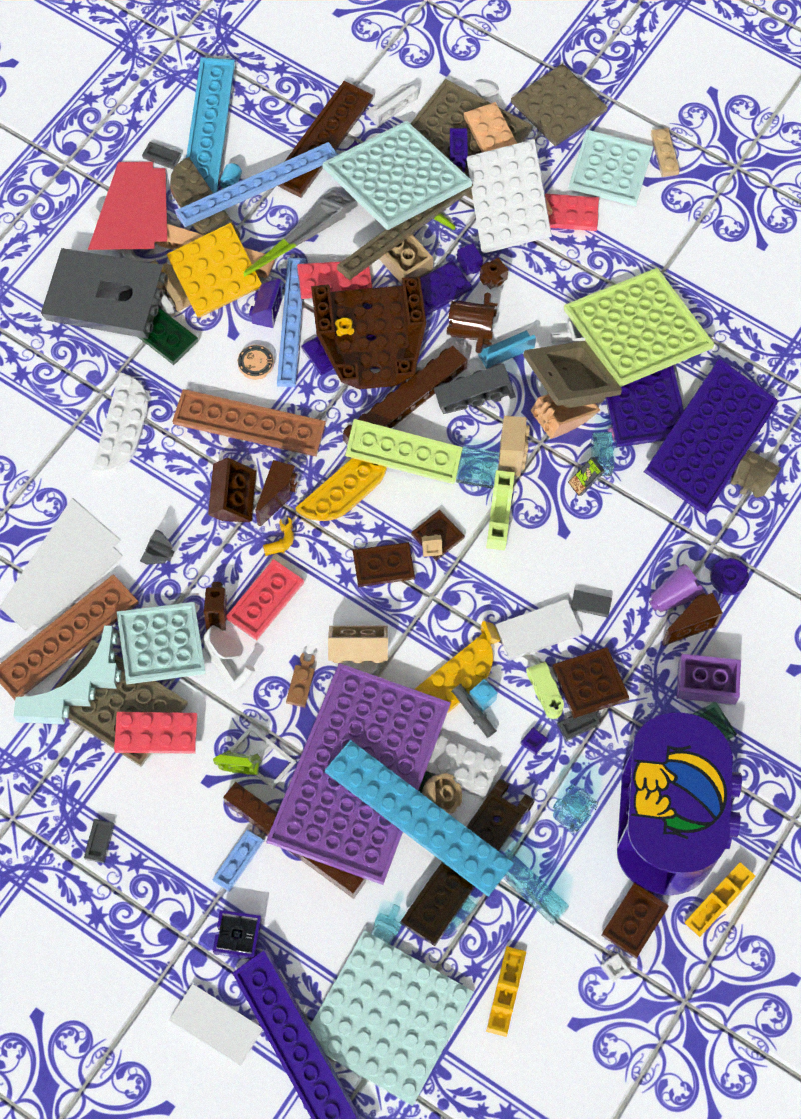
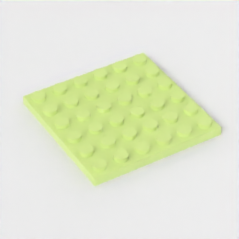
[564,268,714,387]

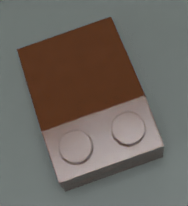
[255,460,298,526]
[662,593,723,646]

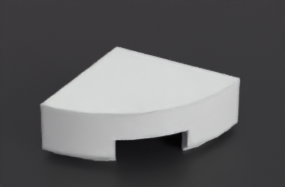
[474,82,497,99]

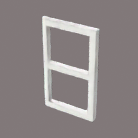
[228,725,296,789]

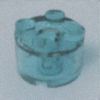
[553,784,598,834]

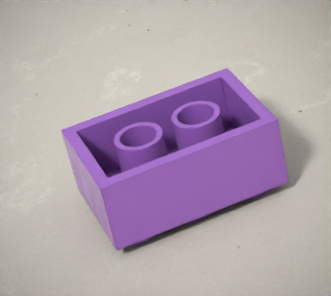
[676,654,741,705]

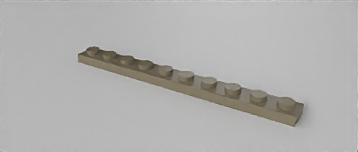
[337,184,473,280]

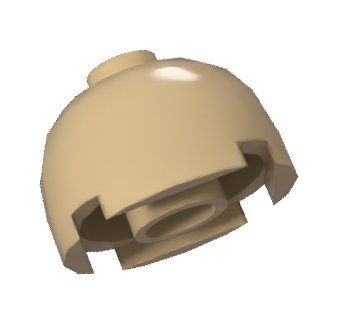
[422,773,462,814]

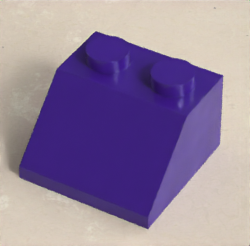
[249,278,283,328]

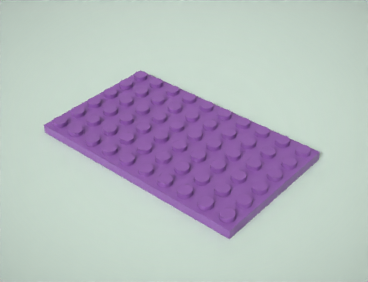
[266,663,451,885]

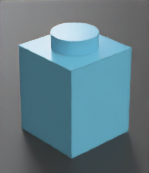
[469,679,498,712]

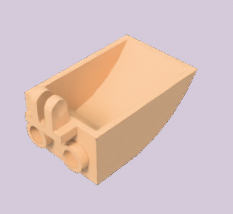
[531,394,600,439]

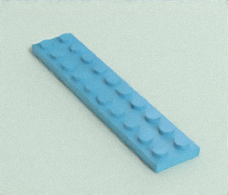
[186,57,235,193]
[325,740,514,897]

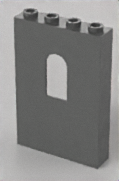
[41,248,168,339]

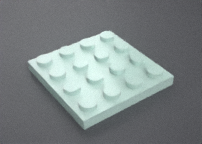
[568,129,653,207]
[117,602,205,685]

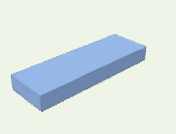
[212,829,264,892]

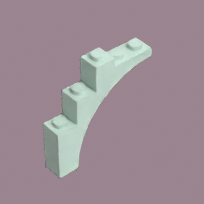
[13,625,121,724]

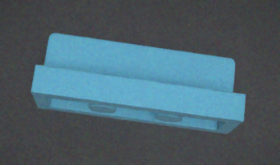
[478,330,536,369]

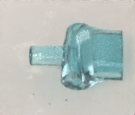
[371,904,402,944]

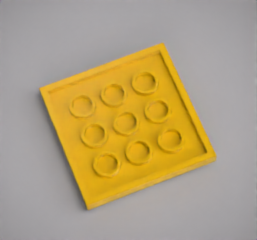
[166,223,262,318]

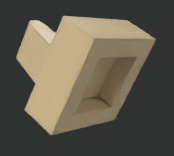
[422,535,442,557]

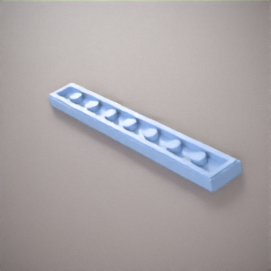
[277,258,306,387]

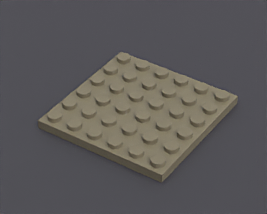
[410,79,533,200]

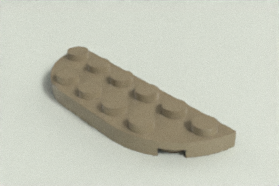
[170,157,240,238]

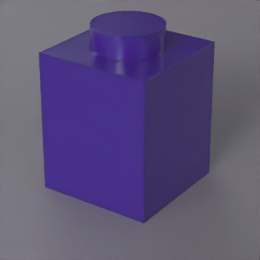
[457,243,483,276]

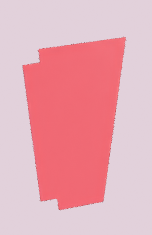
[88,162,167,250]

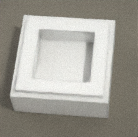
[600,953,630,983]

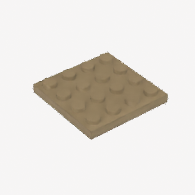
[511,63,608,147]

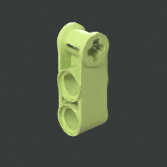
[526,661,564,719]

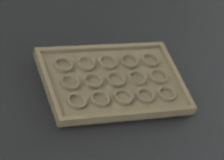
[53,640,188,767]

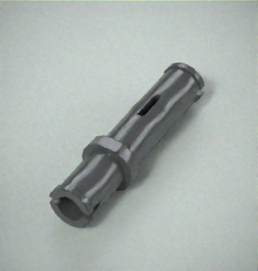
[451,684,497,738]

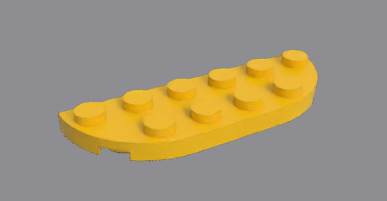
[295,458,387,521]
[414,633,493,713]

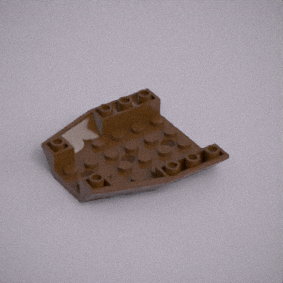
[311,276,426,390]

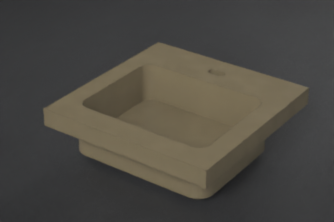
[523,341,622,408]

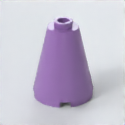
[649,564,705,612]

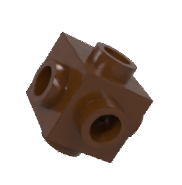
[479,257,509,290]

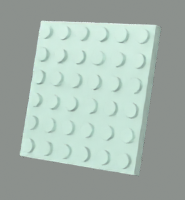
[323,121,472,230]
[310,930,474,1106]

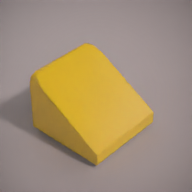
[480,621,500,645]

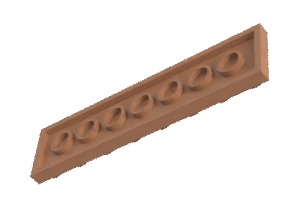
[172,389,326,457]
[0,574,139,701]

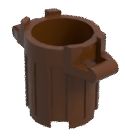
[446,292,498,353]

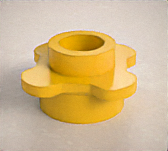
[335,318,354,336]

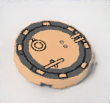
[237,345,274,380]

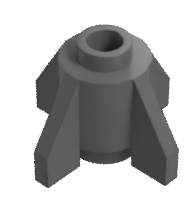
[140,529,175,565]

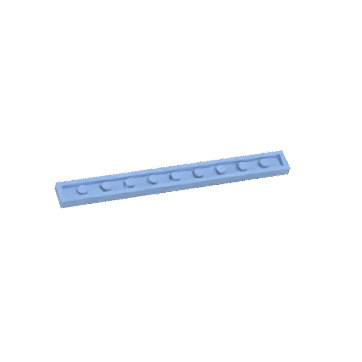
[176,142,338,227]

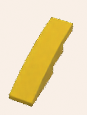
[684,862,756,937]
[486,946,527,1037]

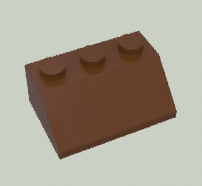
[208,458,256,523]

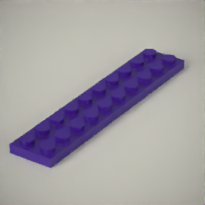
[301,260,472,375]
[232,950,361,1119]

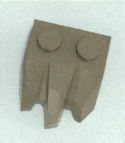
[730,450,781,498]

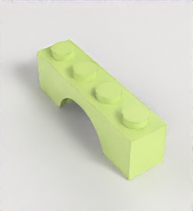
[486,470,515,550]

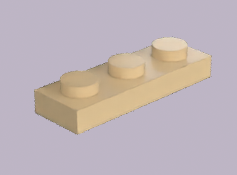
[650,128,679,177]

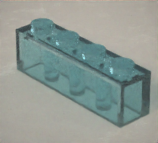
[503,849,569,926]

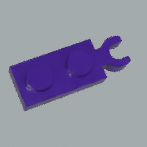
[450,128,468,172]

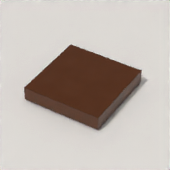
[411,510,465,561]

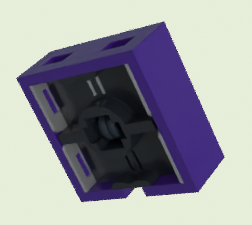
[213,910,262,960]

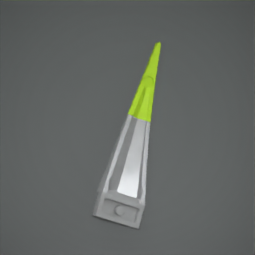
[243,190,358,277]

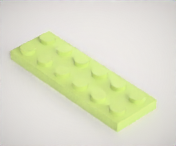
[345,419,463,484]

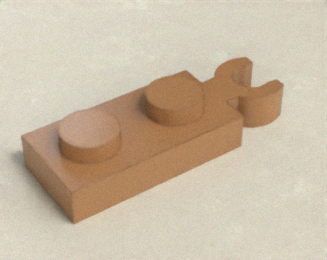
[286,653,315,708]

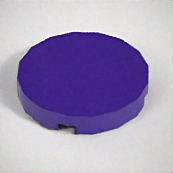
[710,558,749,595]

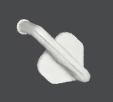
[203,625,255,690]

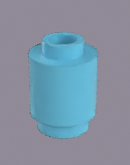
[220,163,242,188]

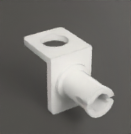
[550,321,586,344]

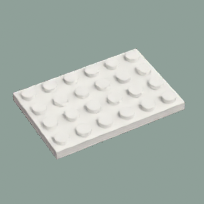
[467,139,552,254]

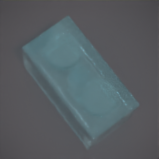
[591,432,614,476]

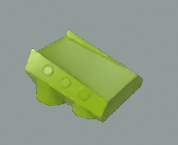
[213,750,262,775]

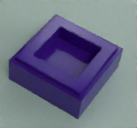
[520,727,549,756]

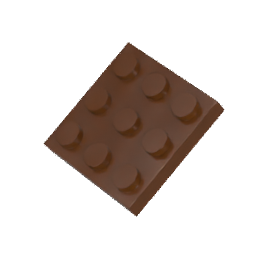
[552,647,630,719]

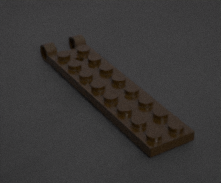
[400,778,535,946]

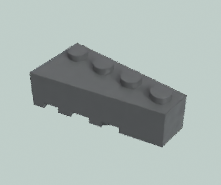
[434,363,516,414]

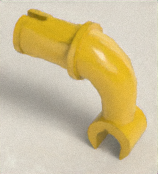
[263,517,294,556]

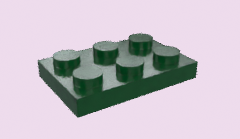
[138,307,199,365]

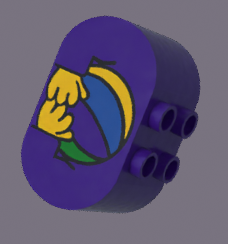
[617,712,742,895]

